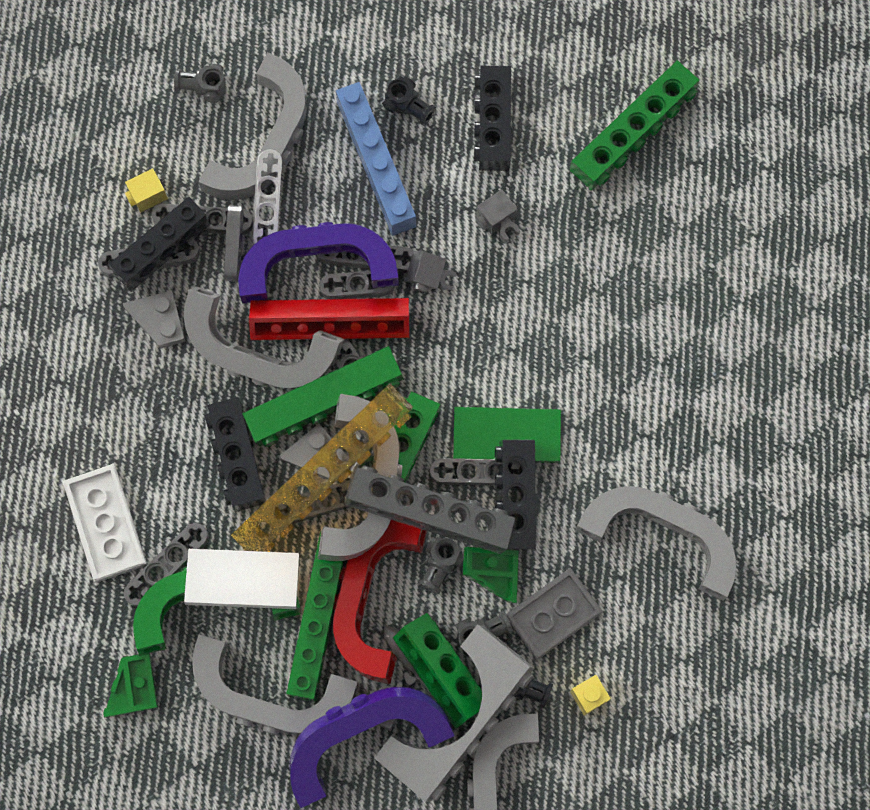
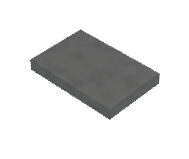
[506,568,603,660]

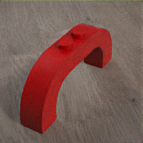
[333,520,427,685]

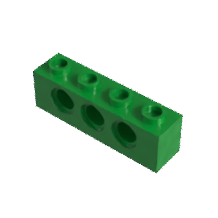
[392,391,440,497]
[393,613,482,729]

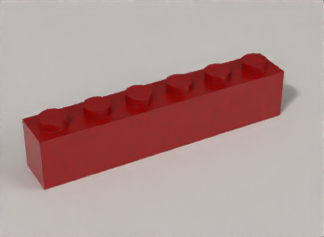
[249,298,409,340]

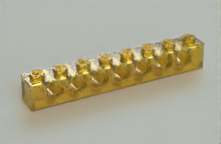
[231,383,413,552]

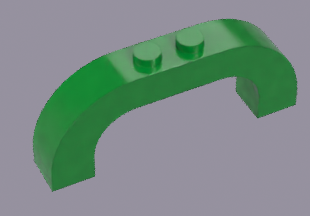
[133,567,301,656]

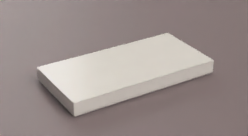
[62,464,147,583]
[184,549,299,609]

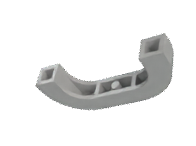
[199,52,307,200]
[184,286,344,388]
[318,394,402,561]
[575,486,736,601]
[192,634,359,736]
[467,714,539,810]

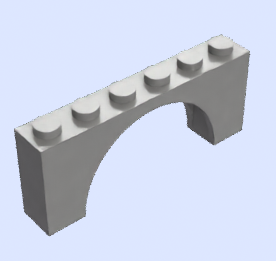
[374,624,534,802]

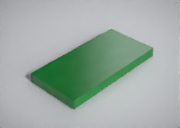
[453,407,561,463]

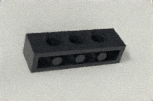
[474,65,511,171]
[109,197,210,292]
[205,397,267,512]
[495,440,536,550]

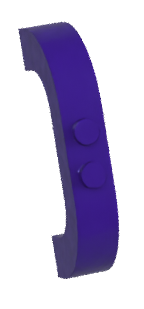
[238,222,399,304]
[290,687,454,808]

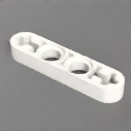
[252,149,282,245]

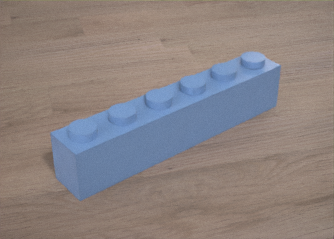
[335,82,416,236]

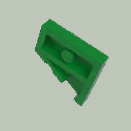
[463,547,519,603]
[103,654,158,718]

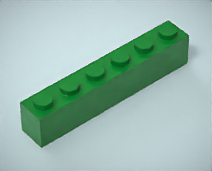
[242,346,404,447]

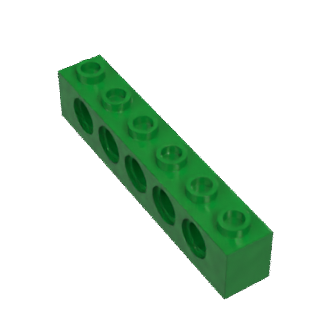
[570,60,700,191]
[286,531,345,702]

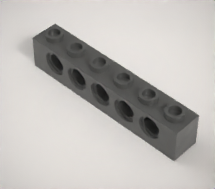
[344,466,515,554]

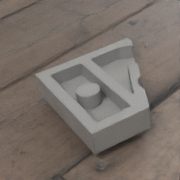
[123,290,186,348]
[280,424,353,482]

